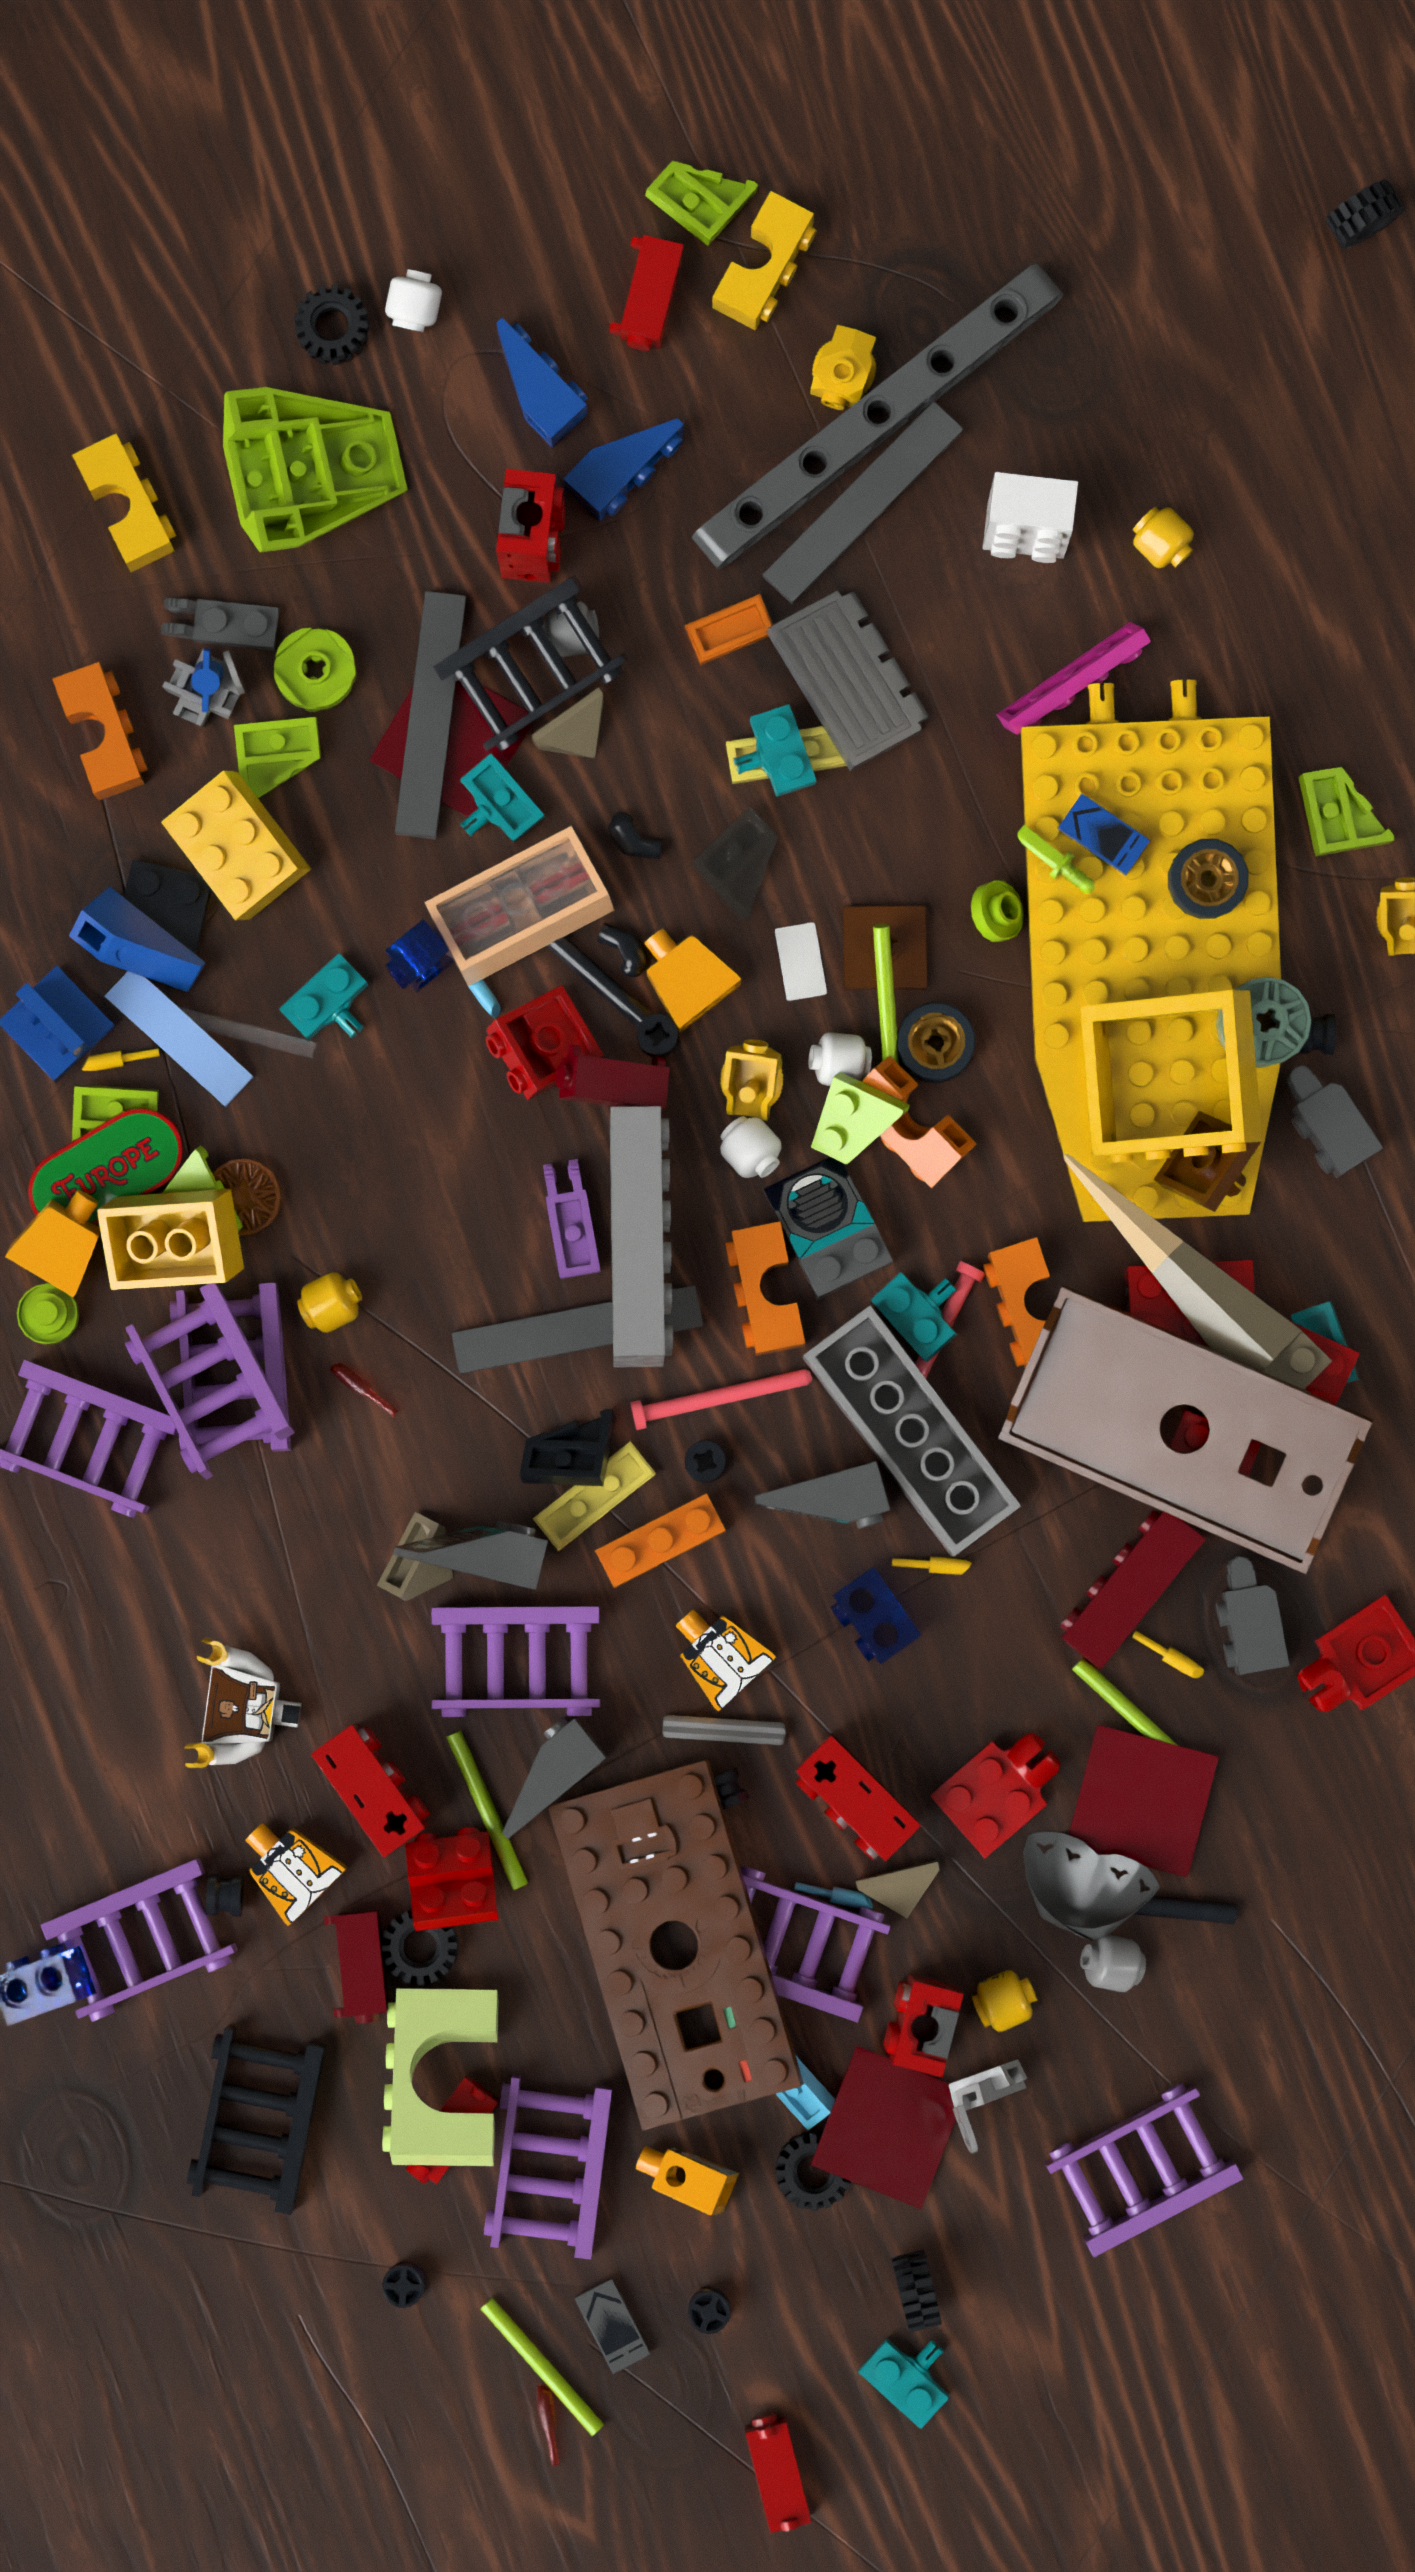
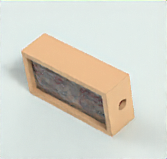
[425,826,614,987]

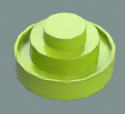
[971,880,1024,942]
[17,1283,80,1345]

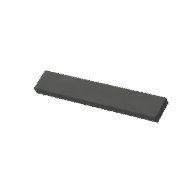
[763,401,963,605]
[395,591,467,839]
[451,1285,703,1374]

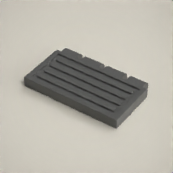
[766,590,930,771]

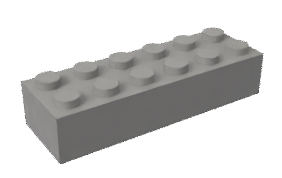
[610,1106,673,1367]
[803,1305,1021,1557]

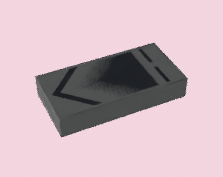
[574,2277,651,2374]

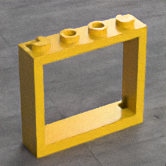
[1080,990,1262,1163]

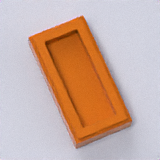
[685,594,773,665]

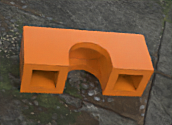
[52,662,148,801]
[861,1056,977,1188]
[725,1221,805,1356]
[983,1237,1050,1368]
[595,1493,726,1588]

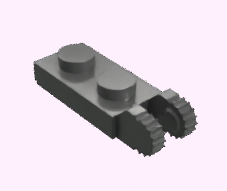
[161,598,280,651]

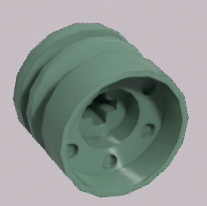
[1216,977,1311,1068]

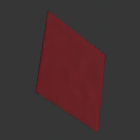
[369,680,534,817]
[1069,1724,1219,1878]
[810,2046,956,2210]

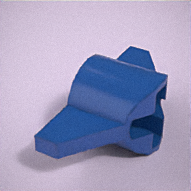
[191,648,224,713]

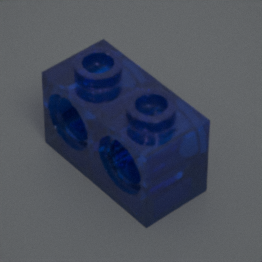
[385,919,454,994]
[830,1567,922,1664]
[0,1943,97,2026]

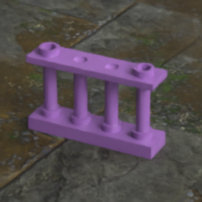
[125,1283,295,1480]
[170,1283,291,1452]
[0,1360,179,1518]
[432,1607,601,1717]
[40,1858,238,2022]
[741,1865,890,2023]
[484,2074,613,2259]
[1044,2083,1243,2257]

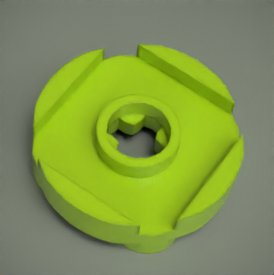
[274,628,357,712]

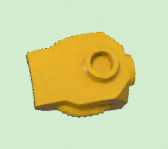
[810,325,876,410]
[1376,877,1415,956]
[720,1039,783,1121]

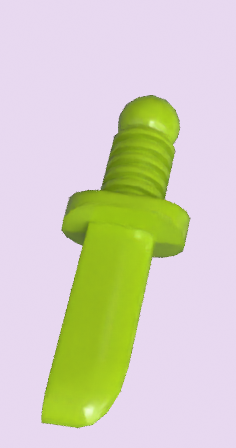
[1018,825,1095,894]

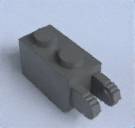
[1285,1065,1383,1179]
[1216,1556,1289,1675]

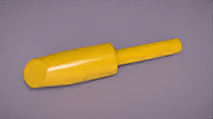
[82,1048,160,1071]
[892,1557,972,1575]
[1132,1630,1204,1678]

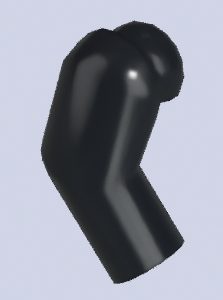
[608,812,662,860]
[597,922,647,977]

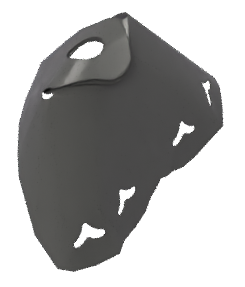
[1023,1831,1160,1940]

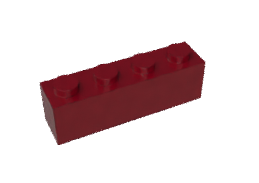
[1059,1510,1206,1669]

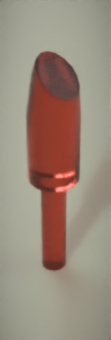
[330,1363,398,1417]
[536,2384,559,2466]

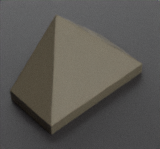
[532,687,604,758]
[377,1512,453,1601]
[855,1860,940,1918]

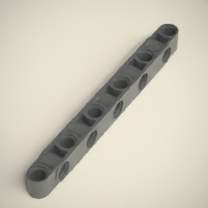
[692,262,1064,570]

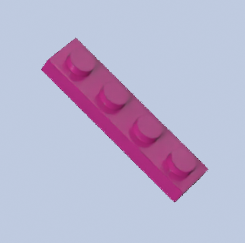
[996,622,1151,735]

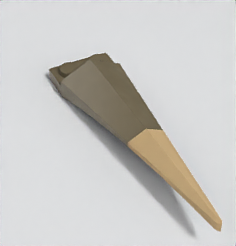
[1063,1154,1332,1389]

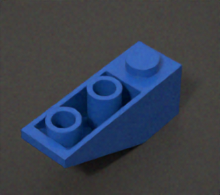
[496,317,588,448]
[563,418,684,521]
[69,886,205,992]

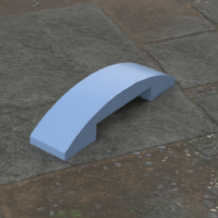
[105,971,254,1107]

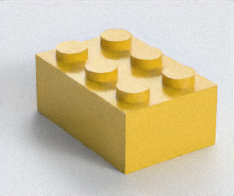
[161,770,311,920]
[97,1189,244,1290]

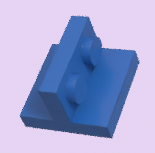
[0,965,115,1083]

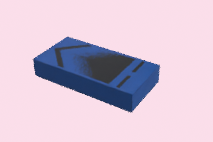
[1057,794,1150,876]

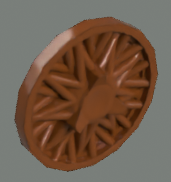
[213,1158,282,1236]

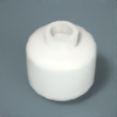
[385,269,442,332]
[808,1032,872,1086]
[720,1116,781,1178]

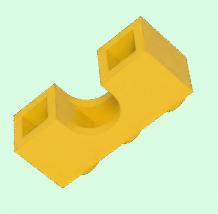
[712,191,817,331]
[72,434,176,572]

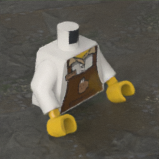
[185,1638,302,1768]

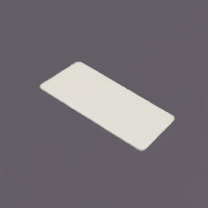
[775,922,827,1001]

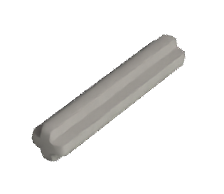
[662,1715,786,1745]

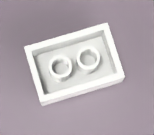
[983,472,1078,563]

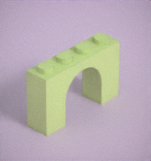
[382,1989,499,2166]

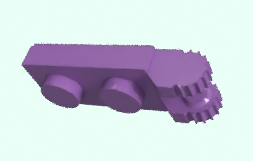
[543,1159,601,1279]

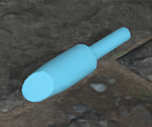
[450,953,501,1018]
[794,1882,873,1909]

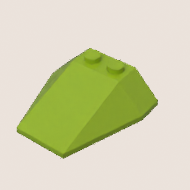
[223,387,408,552]

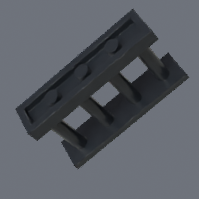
[433,575,628,752]
[187,2025,327,2215]

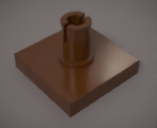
[843,906,927,991]
[1153,1111,1261,1212]

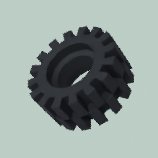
[1325,179,1405,249]
[294,285,370,365]
[382,1909,459,1985]
[776,2131,850,2211]
[891,2249,942,2332]

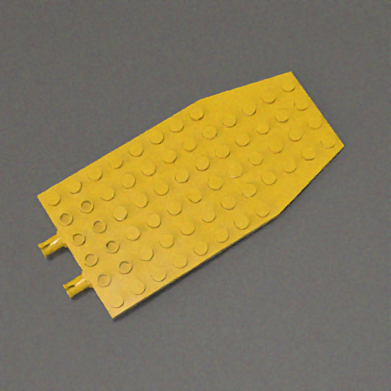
[1021,679,1281,1222]

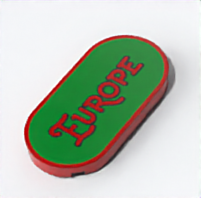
[28,1107,183,1225]

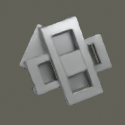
[162,648,245,727]
[949,2059,1028,2154]

